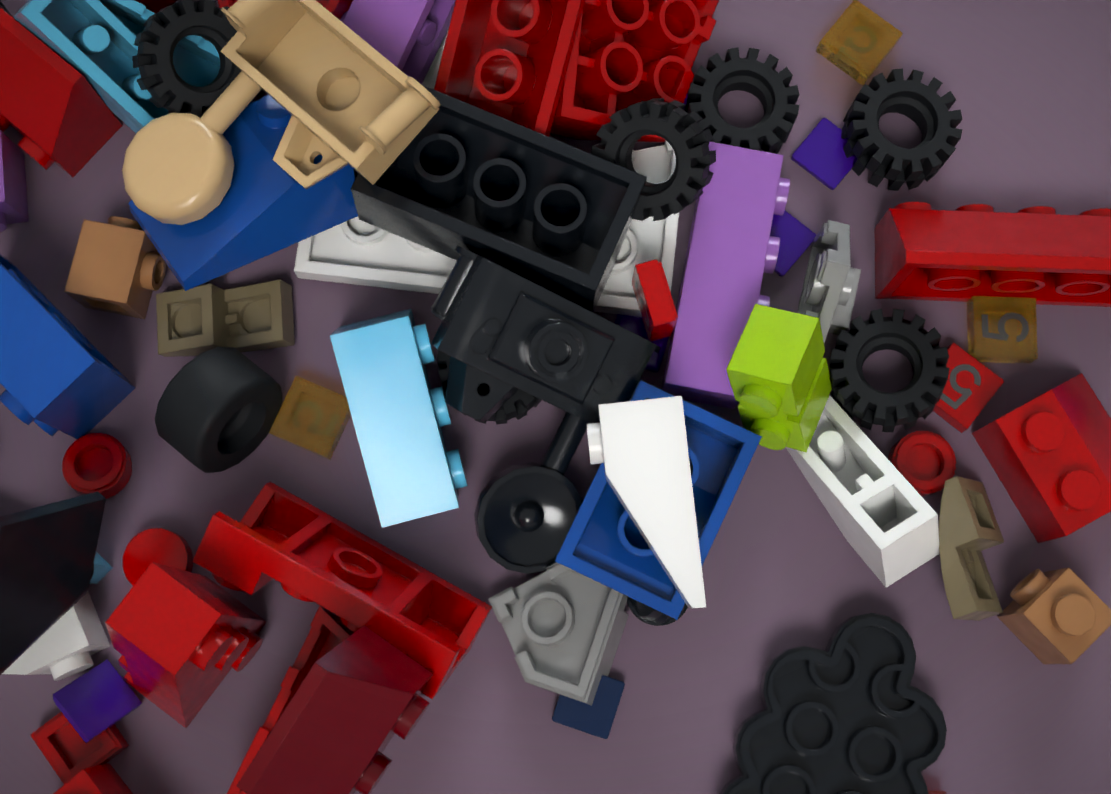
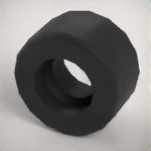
[155,347,282,473]

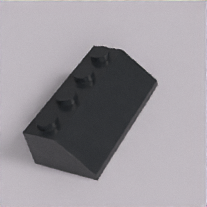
[351,84,647,312]

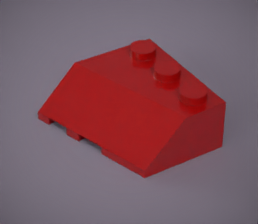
[550,0,719,142]

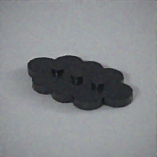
[720,613,947,794]

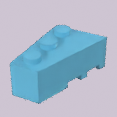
[13,0,220,133]
[330,309,468,528]

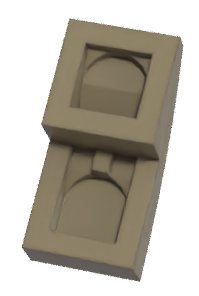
[156,279,295,357]
[939,476,1004,621]

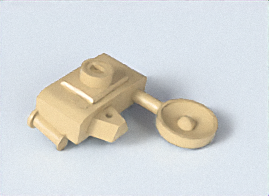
[122,0,441,225]

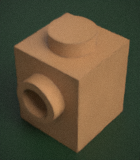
[64,216,166,319]
[997,567,1111,664]

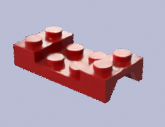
[192,482,492,700]

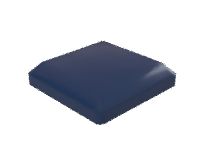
[552,675,625,739]

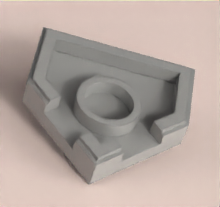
[797,220,861,343]
[488,563,629,706]

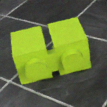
[726,304,832,452]

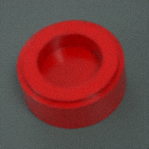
[888,431,956,496]
[62,433,132,499]
[122,528,193,586]

